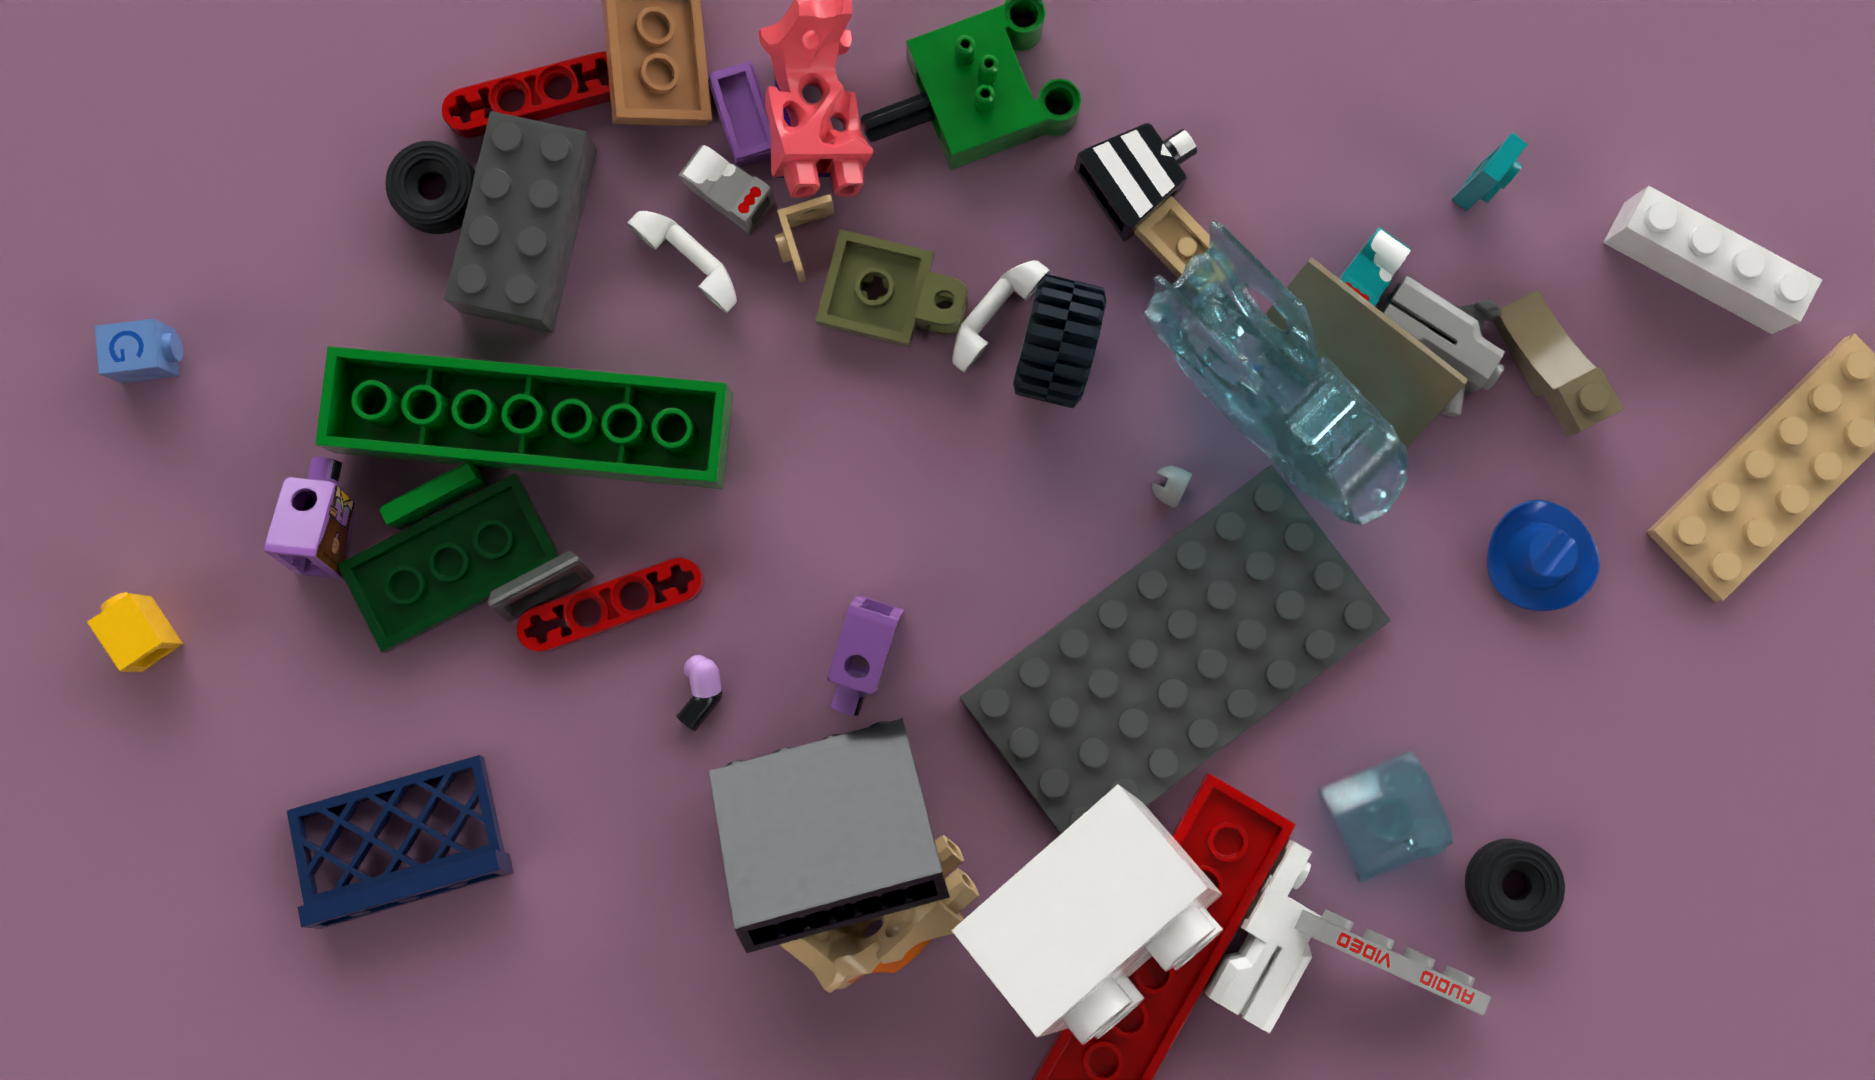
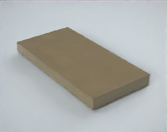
[1248,257,1468,454]

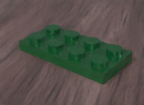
[337,473,560,653]

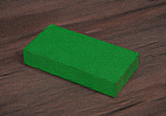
[379,462,488,530]

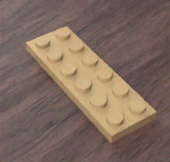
[1646,333,1875,602]

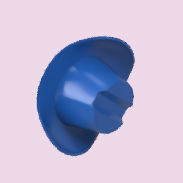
[1487,500,1600,611]

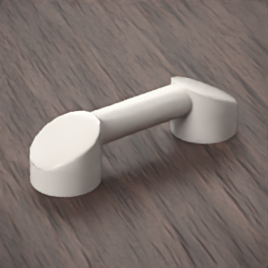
[627,211,737,313]
[952,260,1050,374]

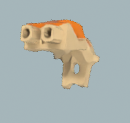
[780,835,980,993]

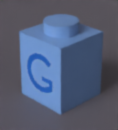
[95,319,183,383]

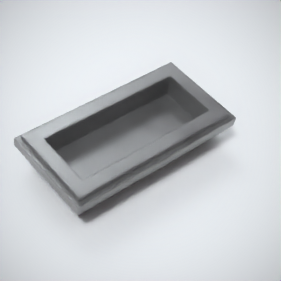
[488,551,595,622]

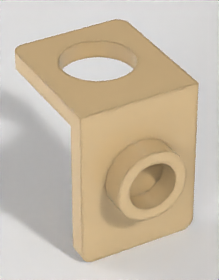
[774,194,835,283]

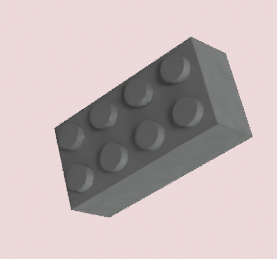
[444,111,597,333]

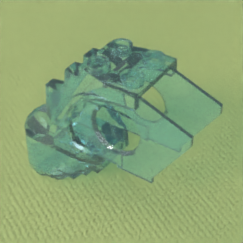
[1143,220,1409,525]

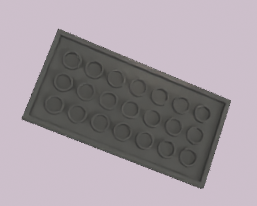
[960,465,1391,834]

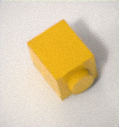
[87,592,183,672]

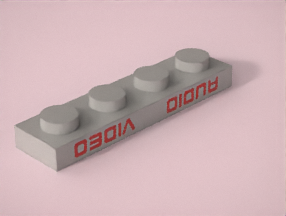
[1295,909,1491,1016]

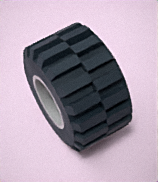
[1013,274,1106,409]

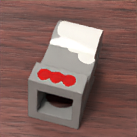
[678,145,775,235]

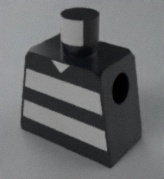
[1074,123,1197,242]

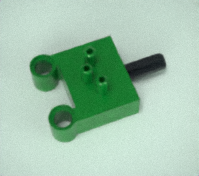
[861,0,1081,170]

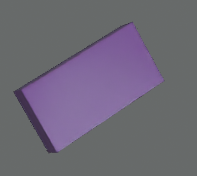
[708,60,771,167]

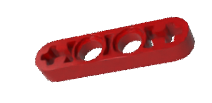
[442,51,611,138]
[516,557,704,652]

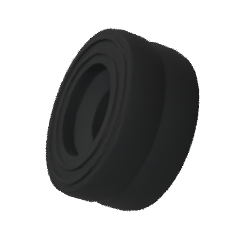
[385,140,475,234]
[1465,838,1565,932]

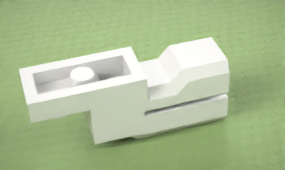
[1203,839,1322,1034]

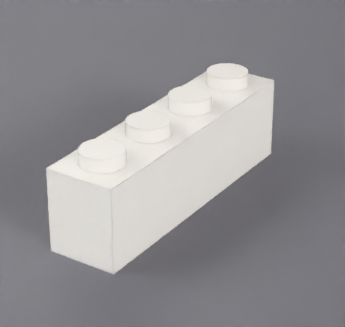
[1603,185,1822,334]

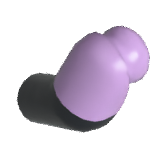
[676,655,723,731]

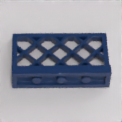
[287,755,513,929]

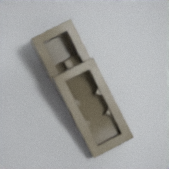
[1493,289,1624,437]

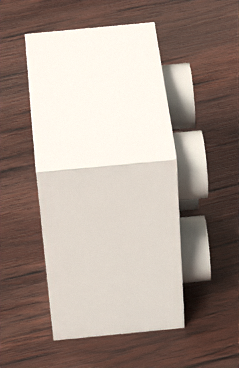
[951,784,1223,1045]

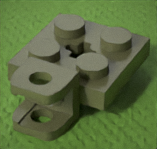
[815,229,968,348]

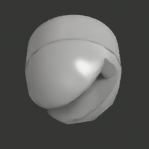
[1151,465,1192,508]

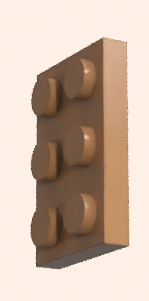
[602,0,712,127]

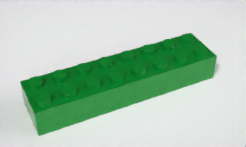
[315,346,733,489]

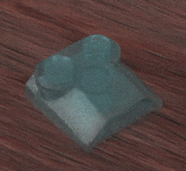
[1318,751,1453,882]

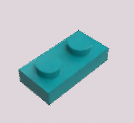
[1452,132,1528,211]

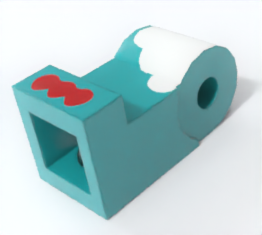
[1339,226,1411,306]

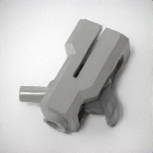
[1380,276,1505,417]

